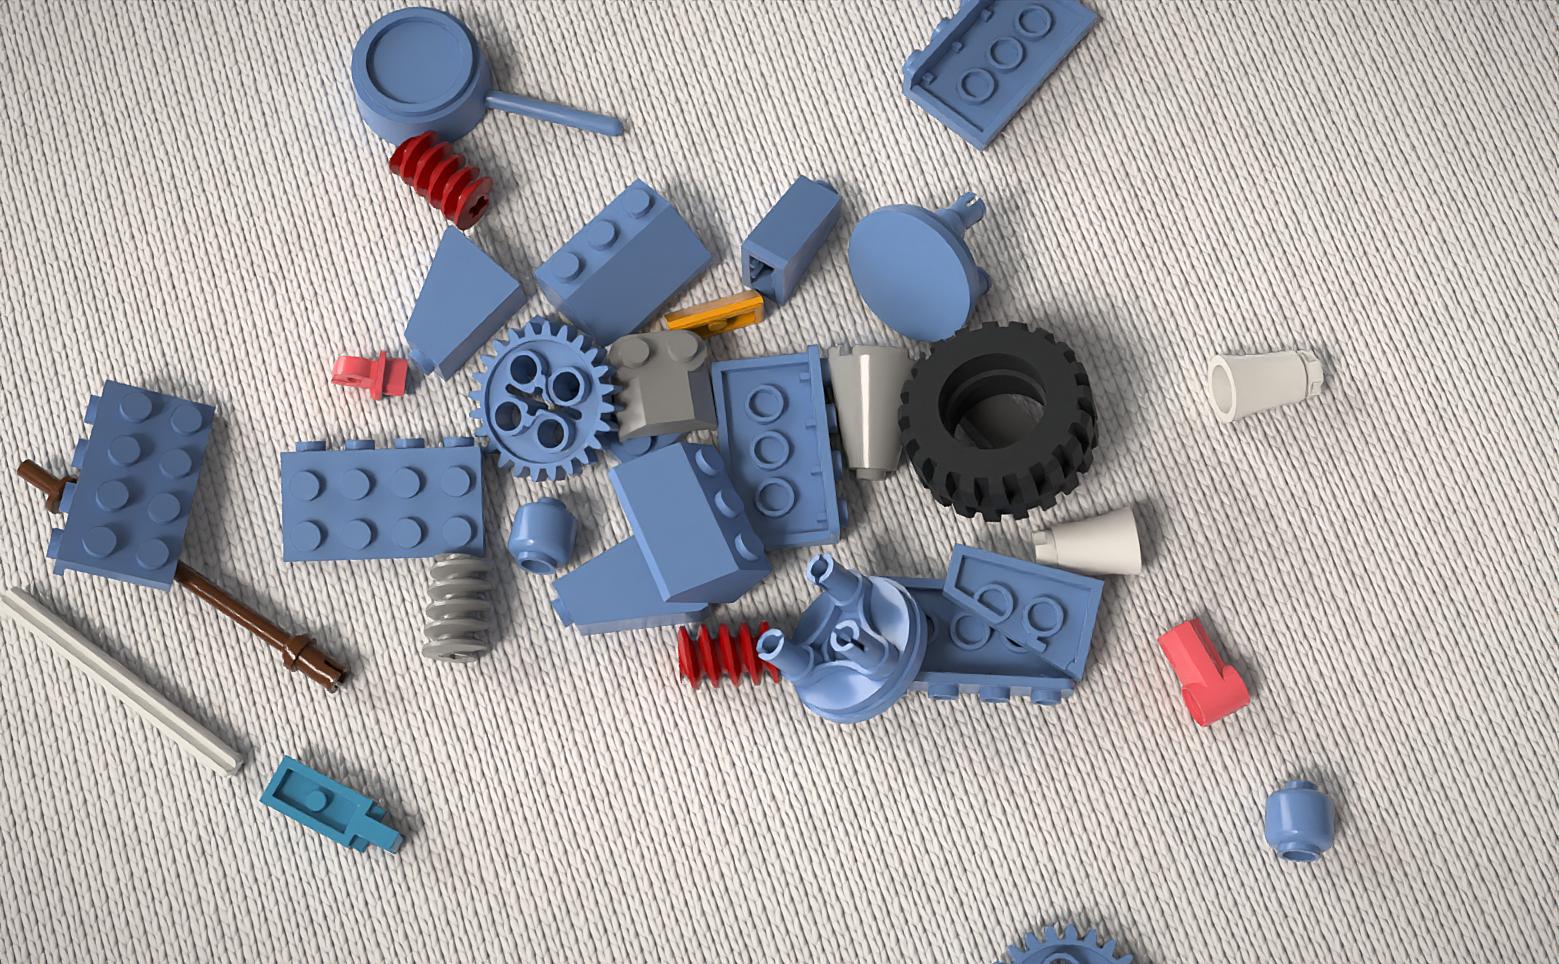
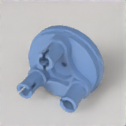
[848,192,992,342]
[756,553,928,724]

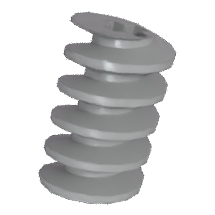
[421,553,495,663]

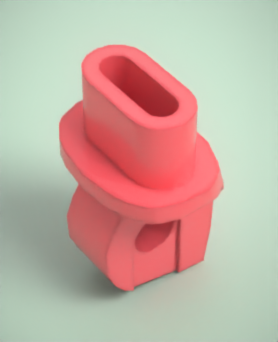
[331,350,408,401]

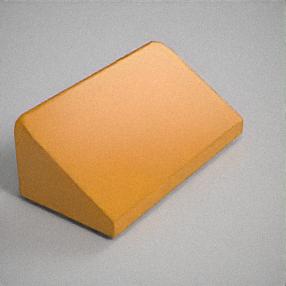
[664,289,764,339]

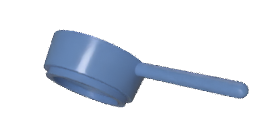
[351,7,623,146]

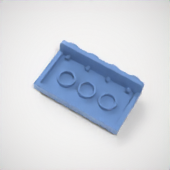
[902,0,1097,152]
[711,344,848,551]
[46,379,216,592]
[280,437,486,562]
[871,575,1074,706]

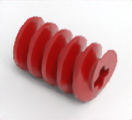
[389,130,494,231]
[678,620,783,690]

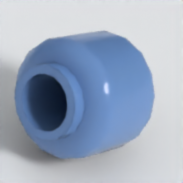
[508,497,579,575]
[1264,780,1335,862]

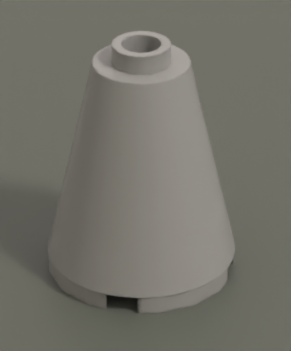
[827,345,926,481]

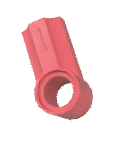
[1157,618,1250,727]

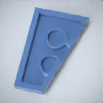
[942,543,1104,682]

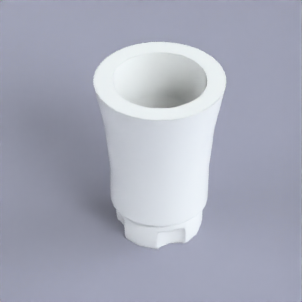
[1208,350,1324,423]
[1030,506,1142,576]

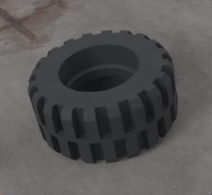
[898,321,1099,522]

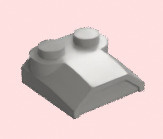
[604,329,717,442]

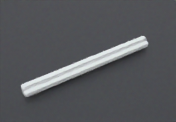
[0,586,244,779]

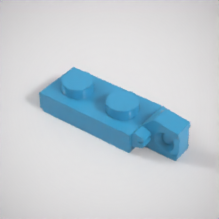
[259,755,406,855]

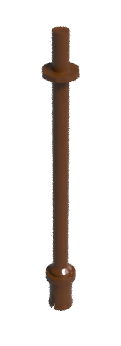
[17,459,351,694]

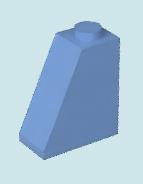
[741,175,842,306]
[403,224,527,382]
[551,535,710,636]

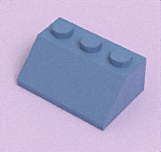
[533,177,714,348]
[607,442,772,603]

